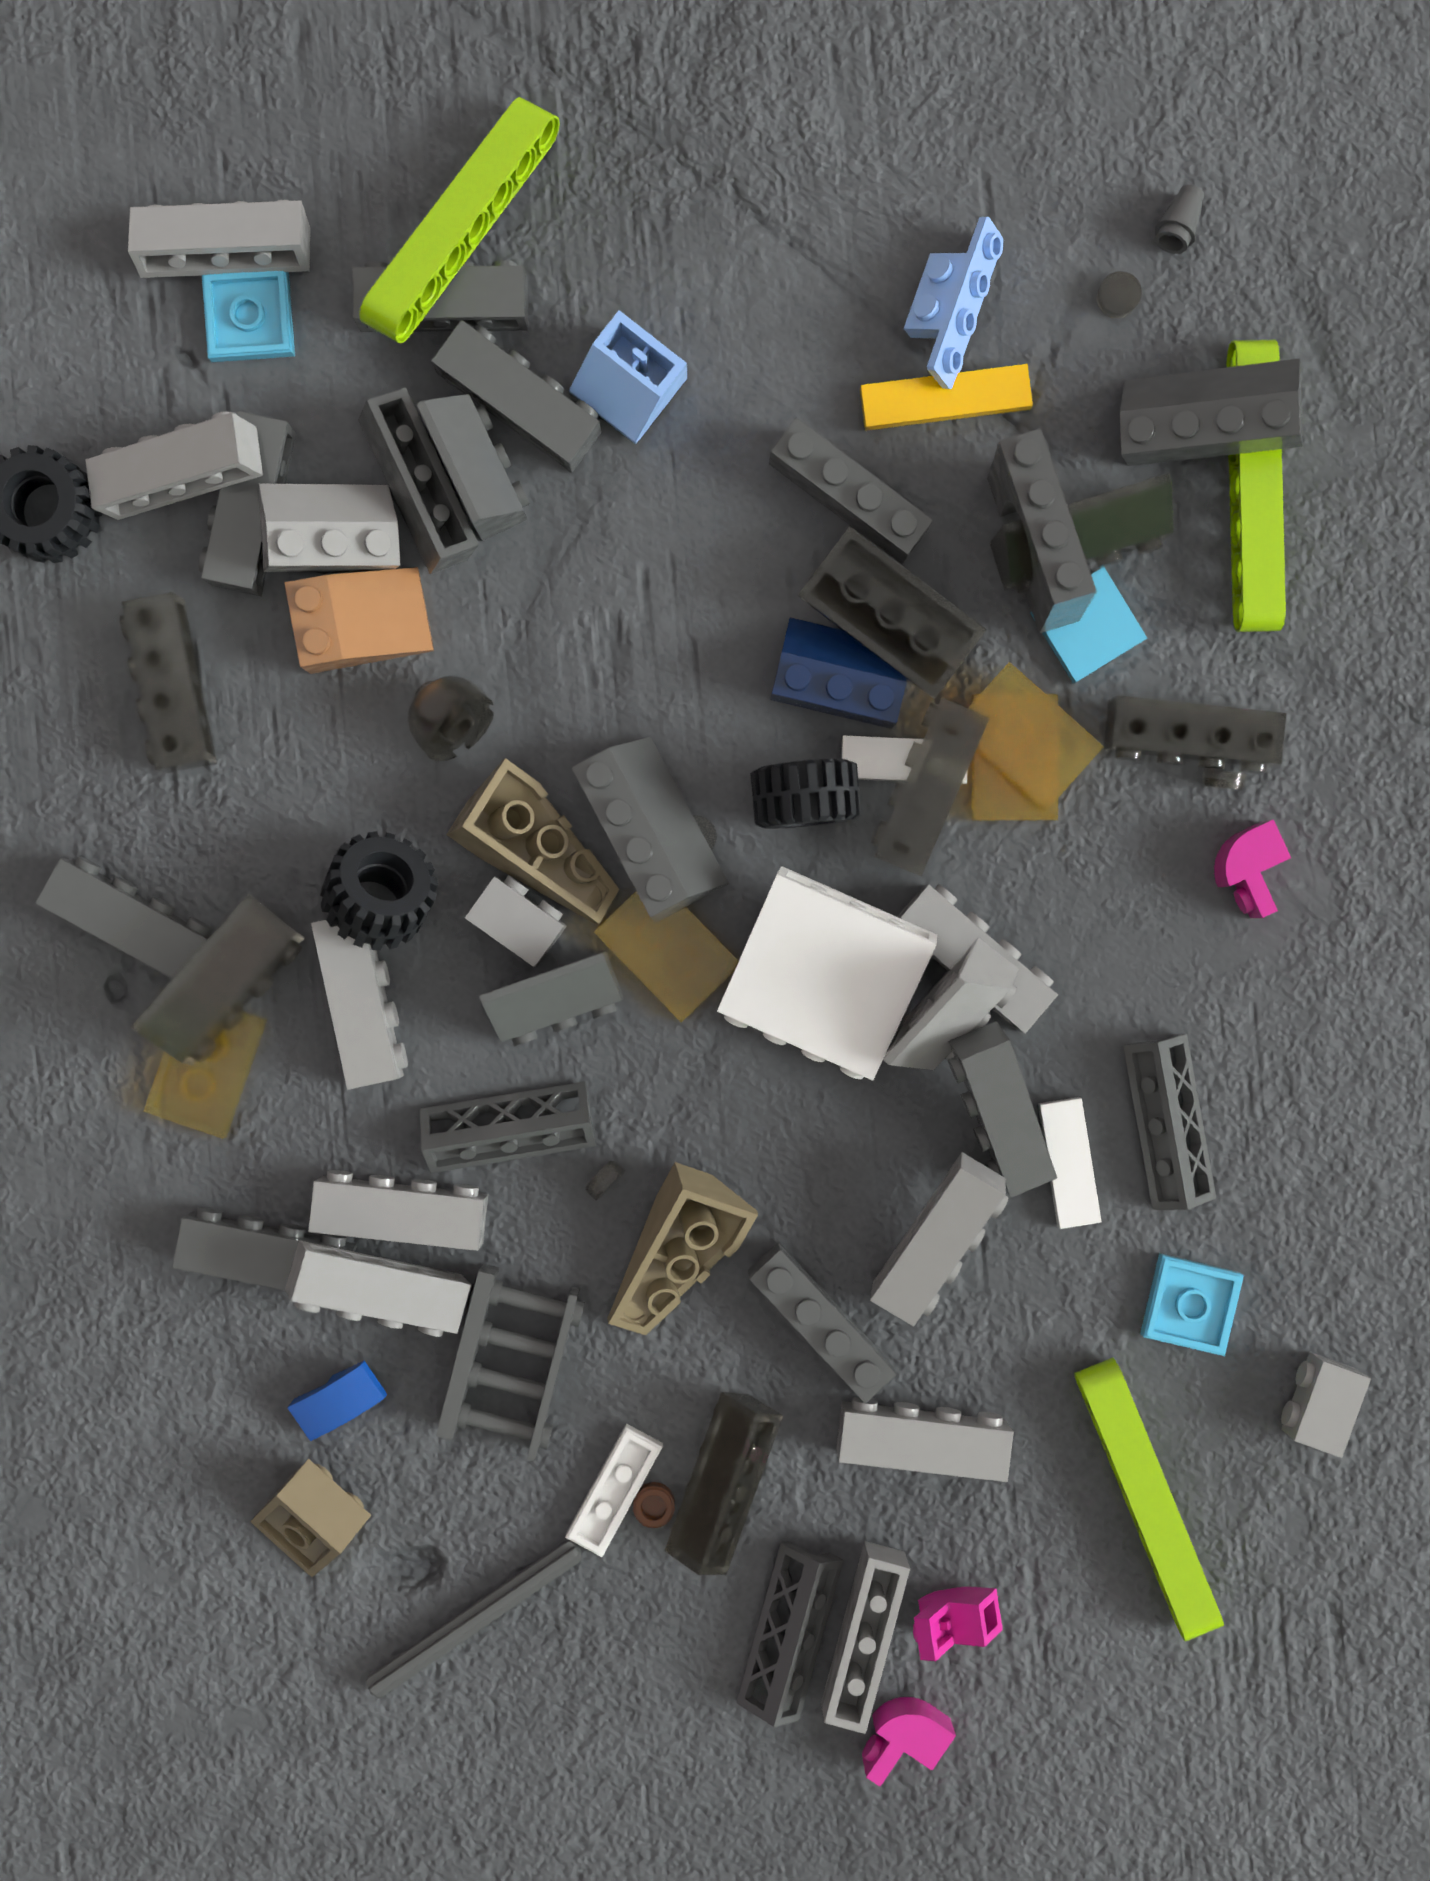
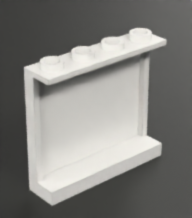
[717,866,938,1081]

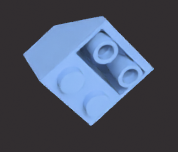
[569,310,687,444]

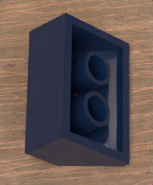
[770,617,912,729]

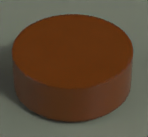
[633,1482,675,1528]

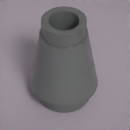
[1155,185,1204,254]

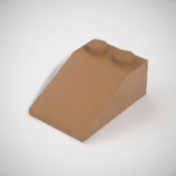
[284,567,434,674]

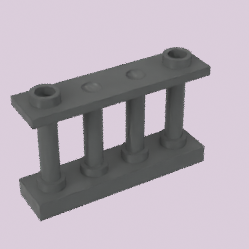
[436,1264,585,1461]

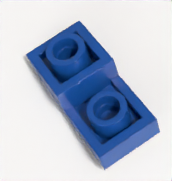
[287,1360,387,1441]

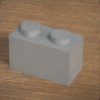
[465,875,567,967]
[1281,1352,1371,1458]

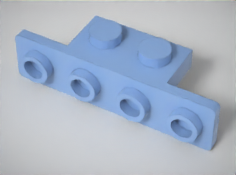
[904,217,1003,389]

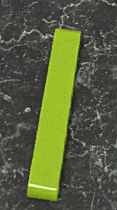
[359,97,560,343]
[1226,339,1286,632]
[1074,1357,1224,1642]

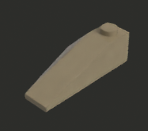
[446,758,619,924]
[607,1162,758,1335]

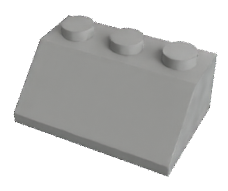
[258,484,400,572]
[883,937,1019,1070]

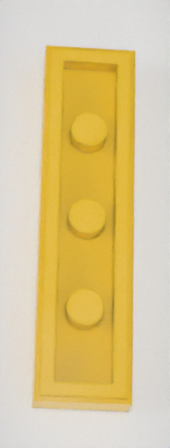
[860,364,1033,431]

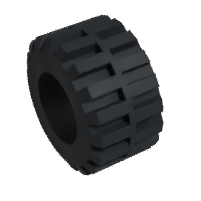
[0,445,102,563]
[750,759,861,829]
[320,832,438,950]

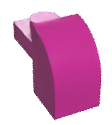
[1214,819,1291,918]
[913,1587,1003,1661]
[862,1697,956,1787]

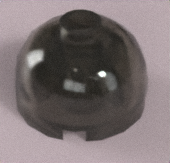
[408,676,494,762]

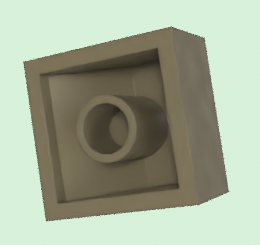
[250,1459,371,1577]

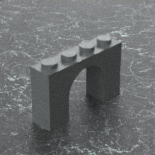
[987,428,1097,634]

